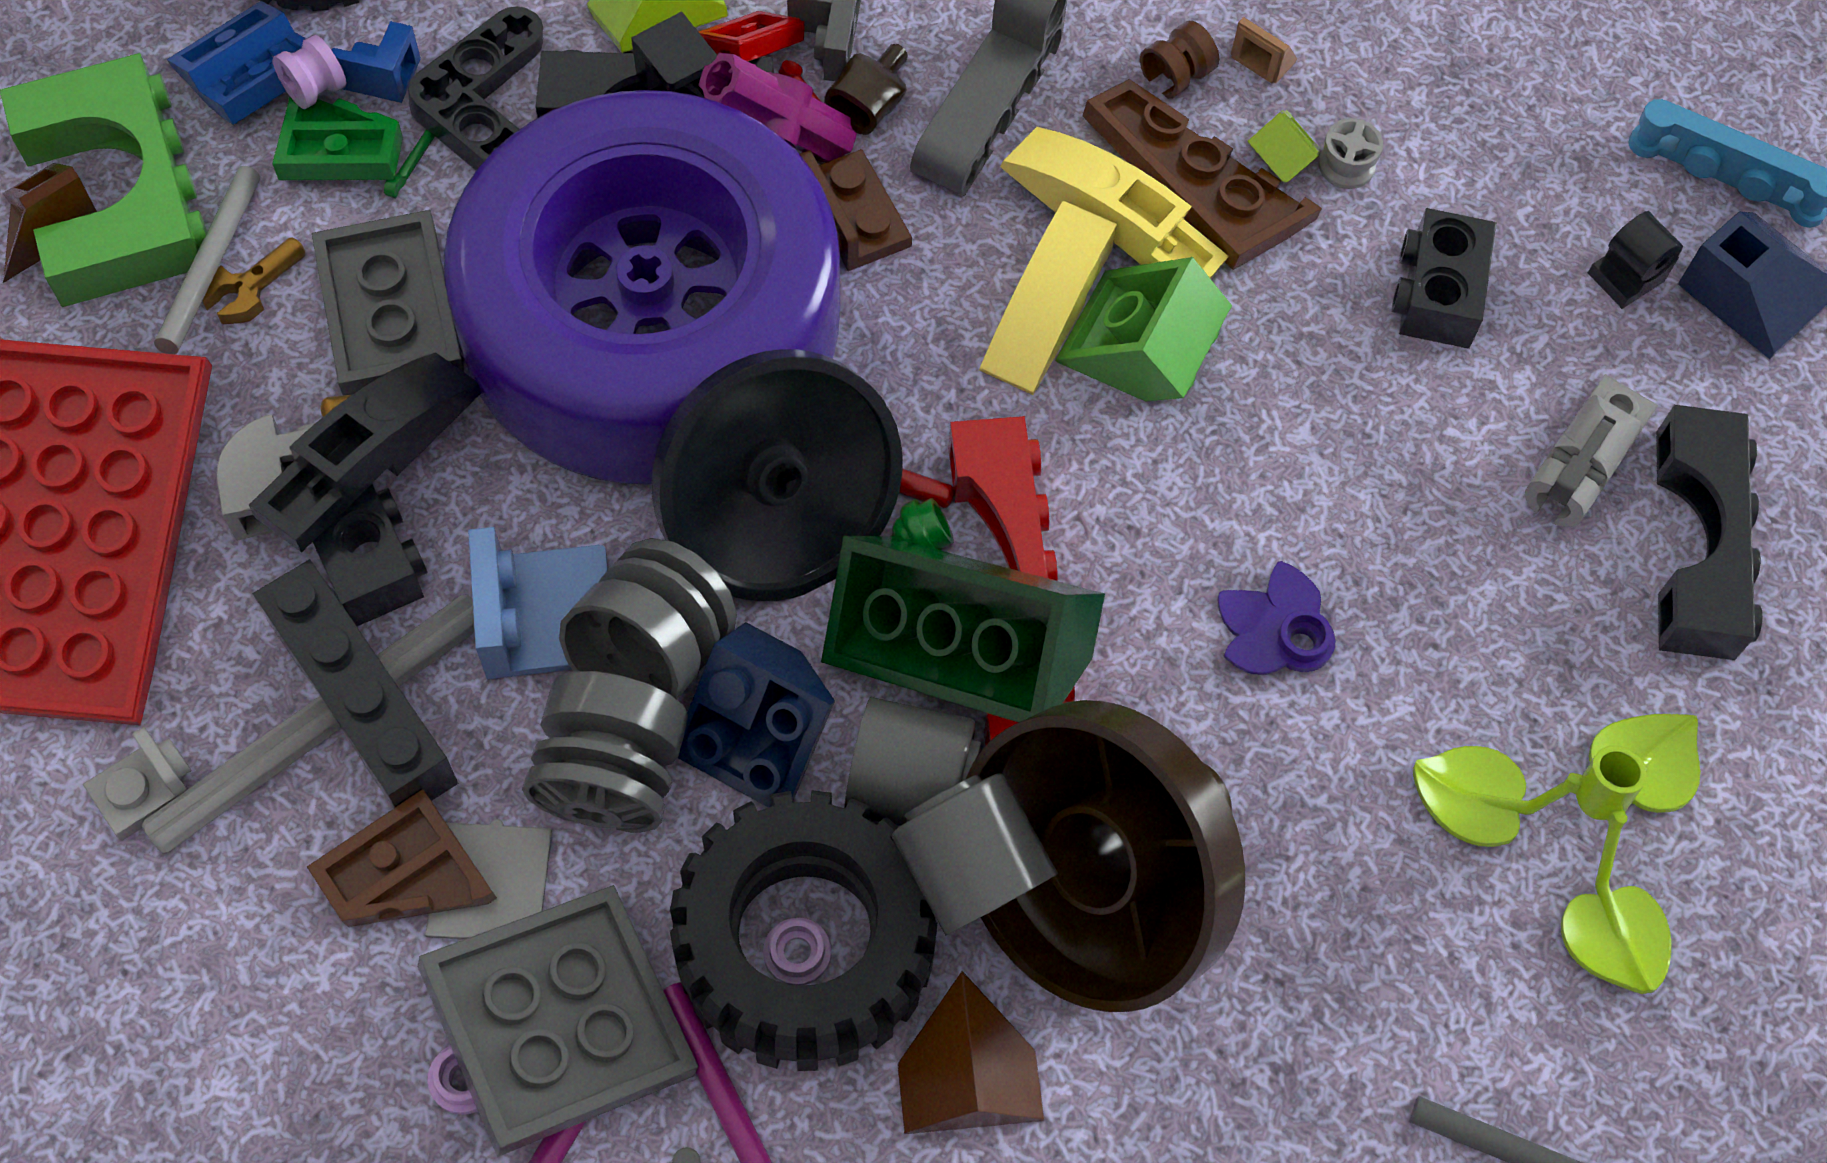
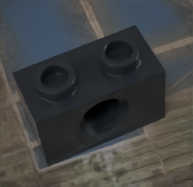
[313,484,428,626]

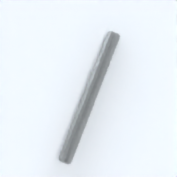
[142,594,475,853]

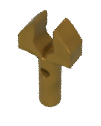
[202,237,306,324]

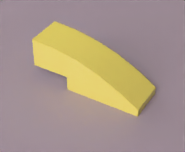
[979,201,1117,395]

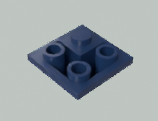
[1678,211,1827,359]
[678,622,835,807]

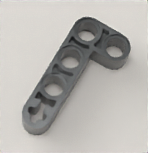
[910,0,1067,196]

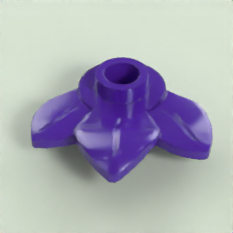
[1217,561,1336,675]

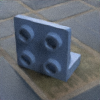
[468,527,608,679]

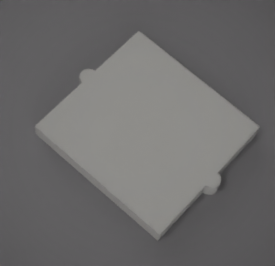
[425,819,552,939]

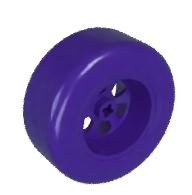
[444,90,840,485]

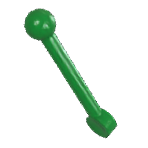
[384,129,435,199]

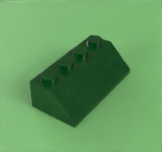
[821,536,1105,722]

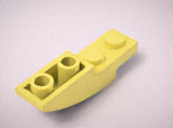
[1000,127,1229,279]

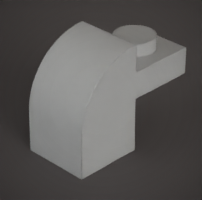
[217,414,315,541]

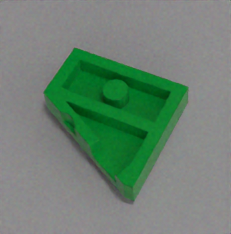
[272,97,403,180]

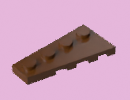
[1082,79,1322,270]

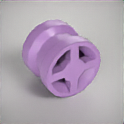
[272,35,346,109]

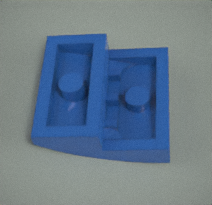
[167,1,306,125]

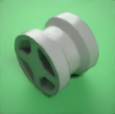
[1318,118,1383,189]

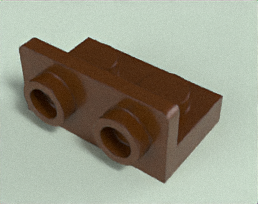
[799,149,912,271]

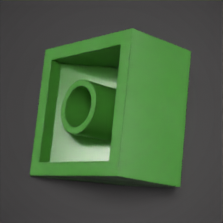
[1055,257,1232,402]

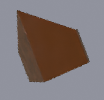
[2,163,97,283]
[897,971,1044,1134]

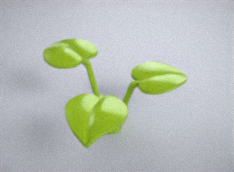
[1413,714,1701,994]

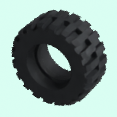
[670,790,938,1071]

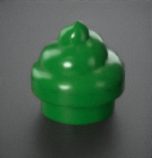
[890,498,954,551]

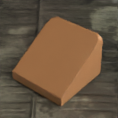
[1231,17,1297,83]

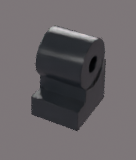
[1587,211,1683,309]

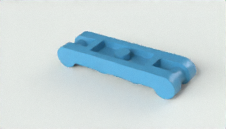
[1628,99,1827,228]

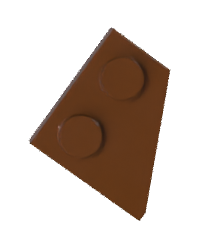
[307,789,497,927]

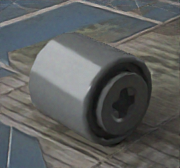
[844,697,981,826]
[892,773,1058,936]

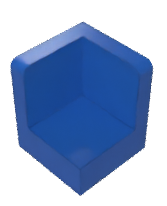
[331,21,421,103]

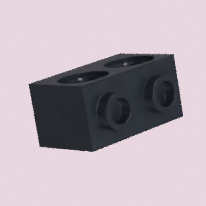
[1392,208,1497,349]

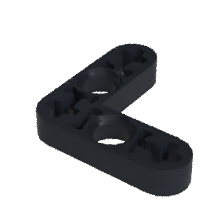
[408,6,543,170]

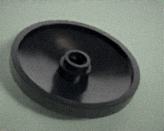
[651,349,903,601]

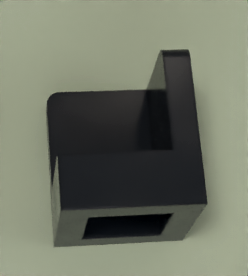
[631,11,717,91]

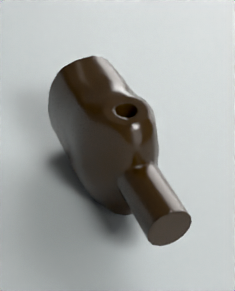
[824,44,908,135]

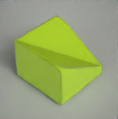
[1247,110,1321,182]

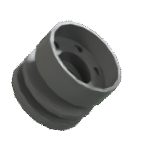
[559,538,737,700]
[522,671,688,833]

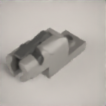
[1525,374,1658,527]

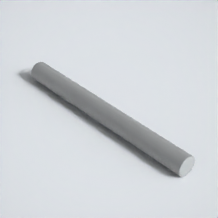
[154,166,260,354]

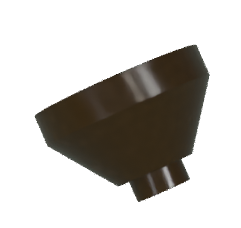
[966,700,1246,1012]

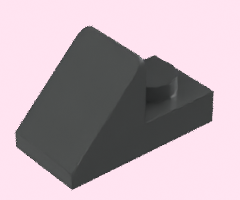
[787,0,861,81]

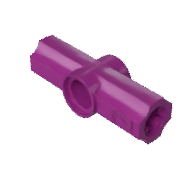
[699,53,857,163]

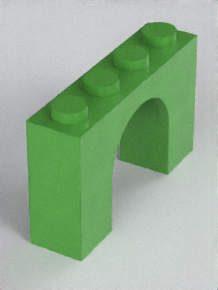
[0,53,207,307]

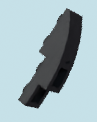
[249,352,481,553]

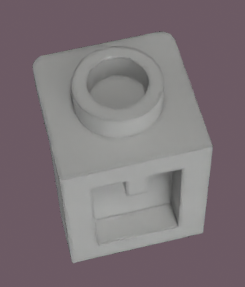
[83,727,192,841]

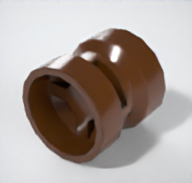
[1139,21,1220,99]

